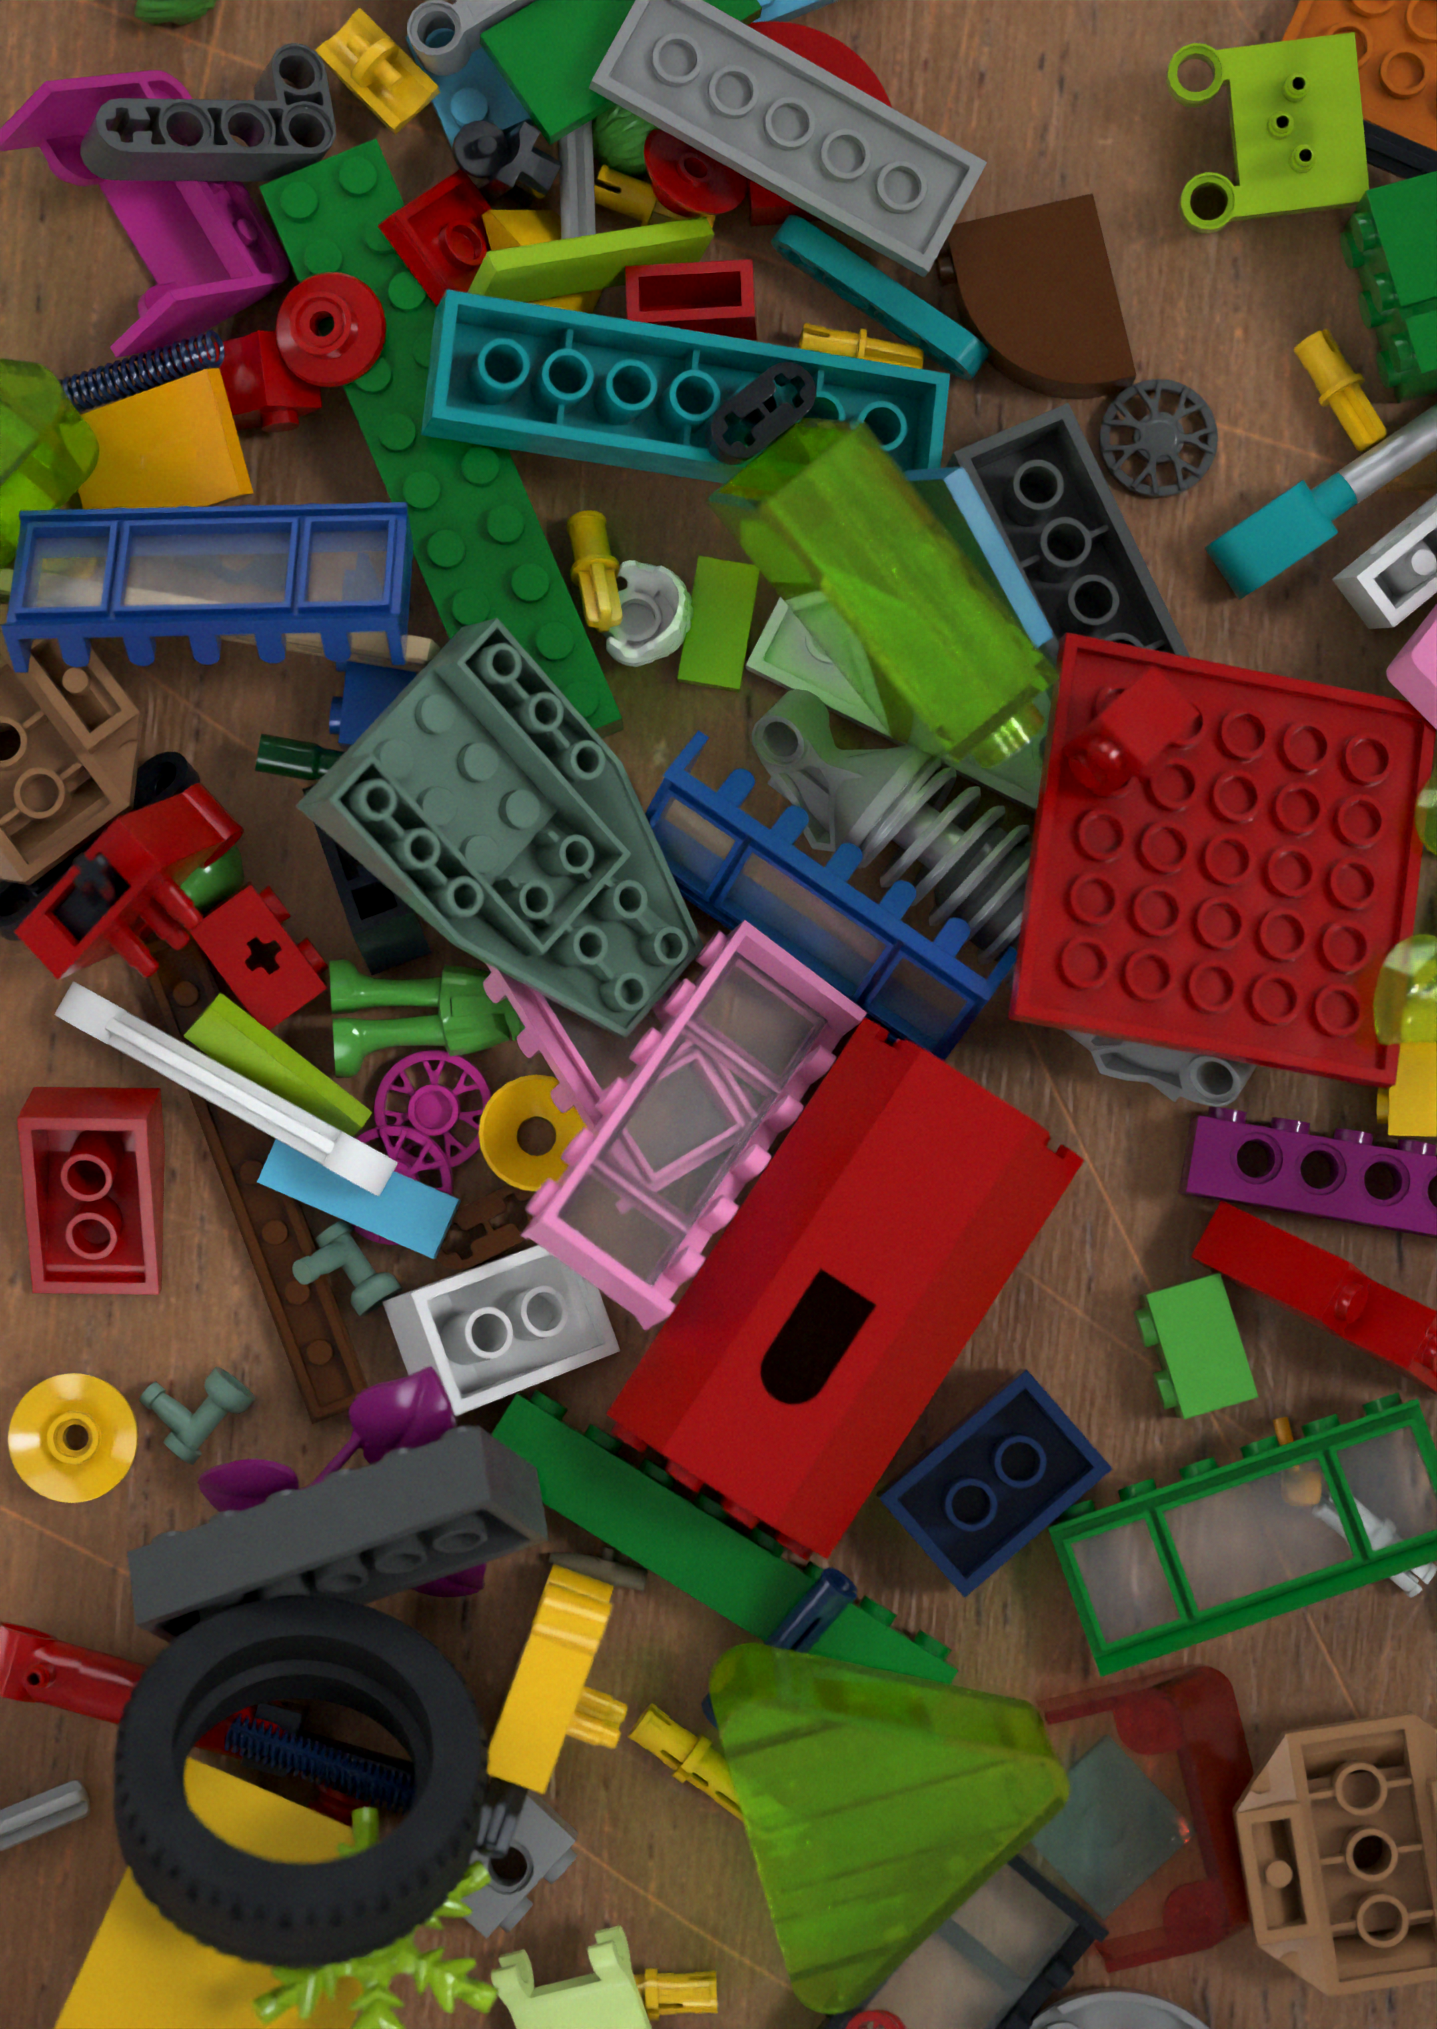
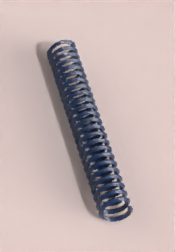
[5,330,225,430]

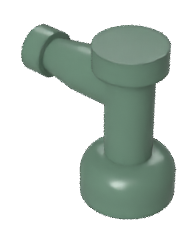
[292,1220,403,1317]
[139,1366,256,1465]

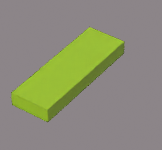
[184,993,372,1137]

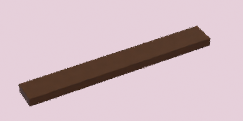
[144,927,369,1424]

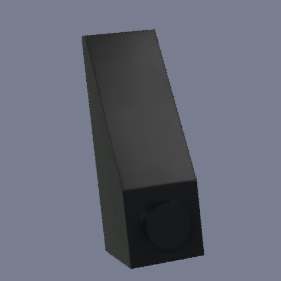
[302,784,432,975]

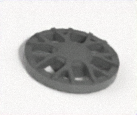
[1099,379,1218,498]

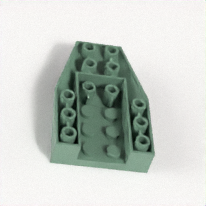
[296,618,704,1038]

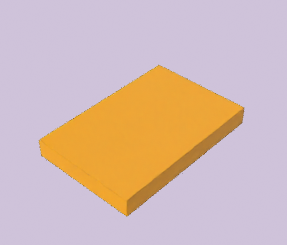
[59,368,254,509]

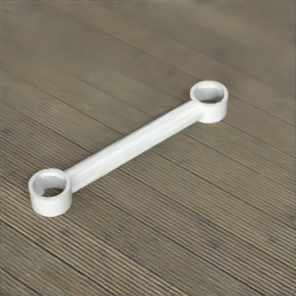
[54,981,398,1196]

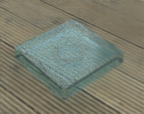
[1013,1733,1197,1921]

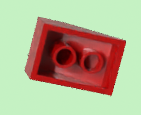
[17,1087,165,1295]

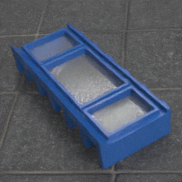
[1,502,414,673]
[645,730,1017,1061]

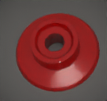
[644,128,747,217]
[275,272,386,387]

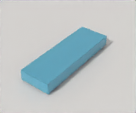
[257,1139,461,1259]

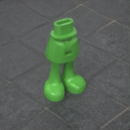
[329,959,546,1078]

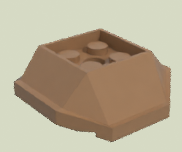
[0,604,143,885]
[1232,1711,1437,1997]

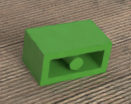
[1133,1273,1259,1419]

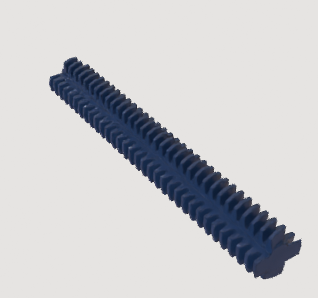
[224,1712,416,1816]

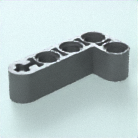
[80,43,336,181]

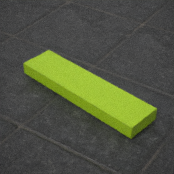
[467,217,715,302]

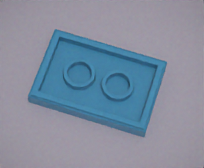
[898,467,1053,649]

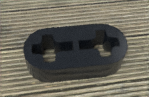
[704,362,816,465]

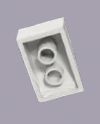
[382,1231,620,1416]

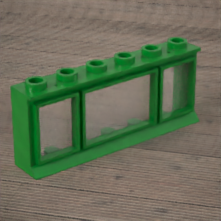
[1048,1392,1437,1677]

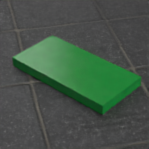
[480,0,762,145]

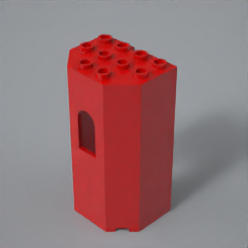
[606,1017,1085,1561]

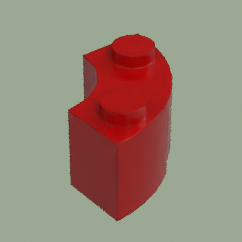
[144,330,322,432]

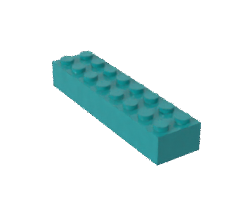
[421,290,950,509]

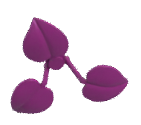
[197,1366,487,1597]

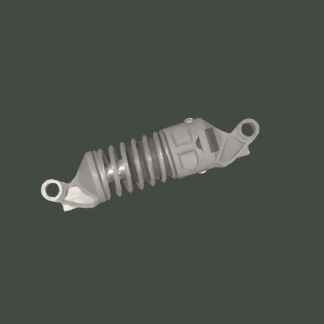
[752,689,1257,1107]

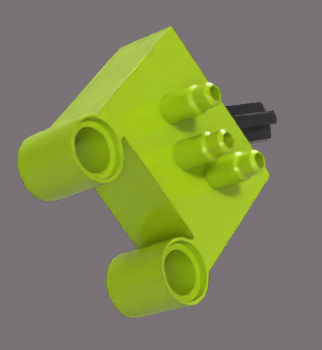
[1166,32,1437,234]

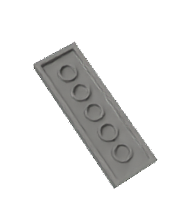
[589,0,987,278]

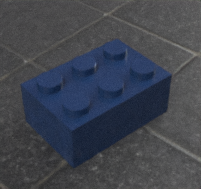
[875,1368,1113,1598]

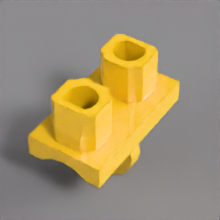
[315,8,440,135]

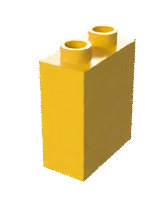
[54,1757,380,2029]

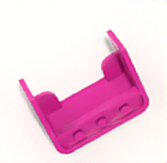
[0,70,289,358]

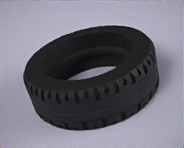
[114,1596,488,1968]

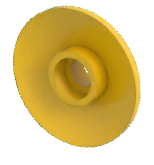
[8,1373,138,1503]

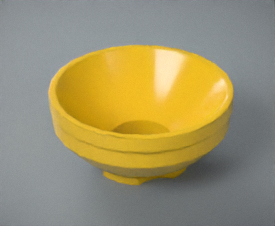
[478,1074,589,1192]

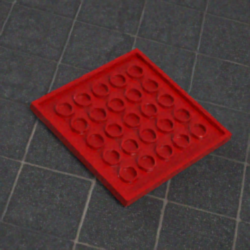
[1008,632,1436,1089]

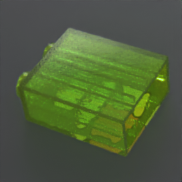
[704,418,1060,769]

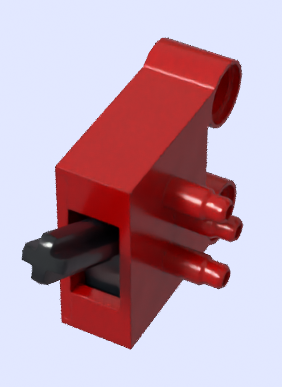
[14,782,244,980]

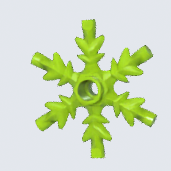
[251,1808,499,2029]

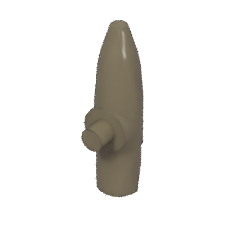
[549,1546,648,1591]

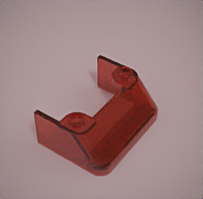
[1036,1664,1254,1973]

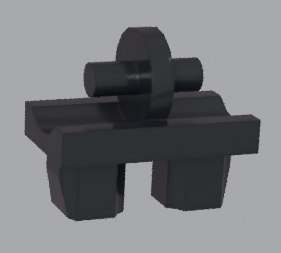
[452,121,562,208]

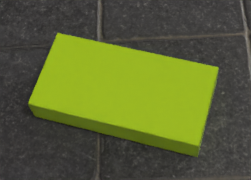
[677,555,761,693]

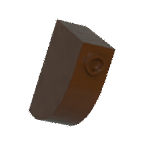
[934,193,1137,399]

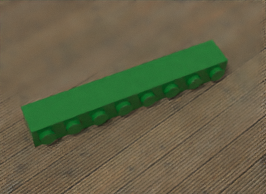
[491,1389,959,1738]

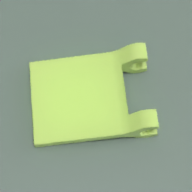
[491,1925,652,2029]

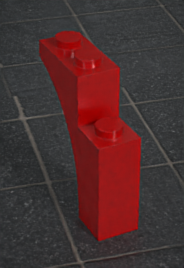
[1191,1200,1437,1395]

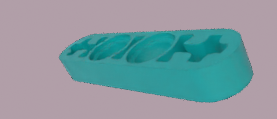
[770,214,990,381]

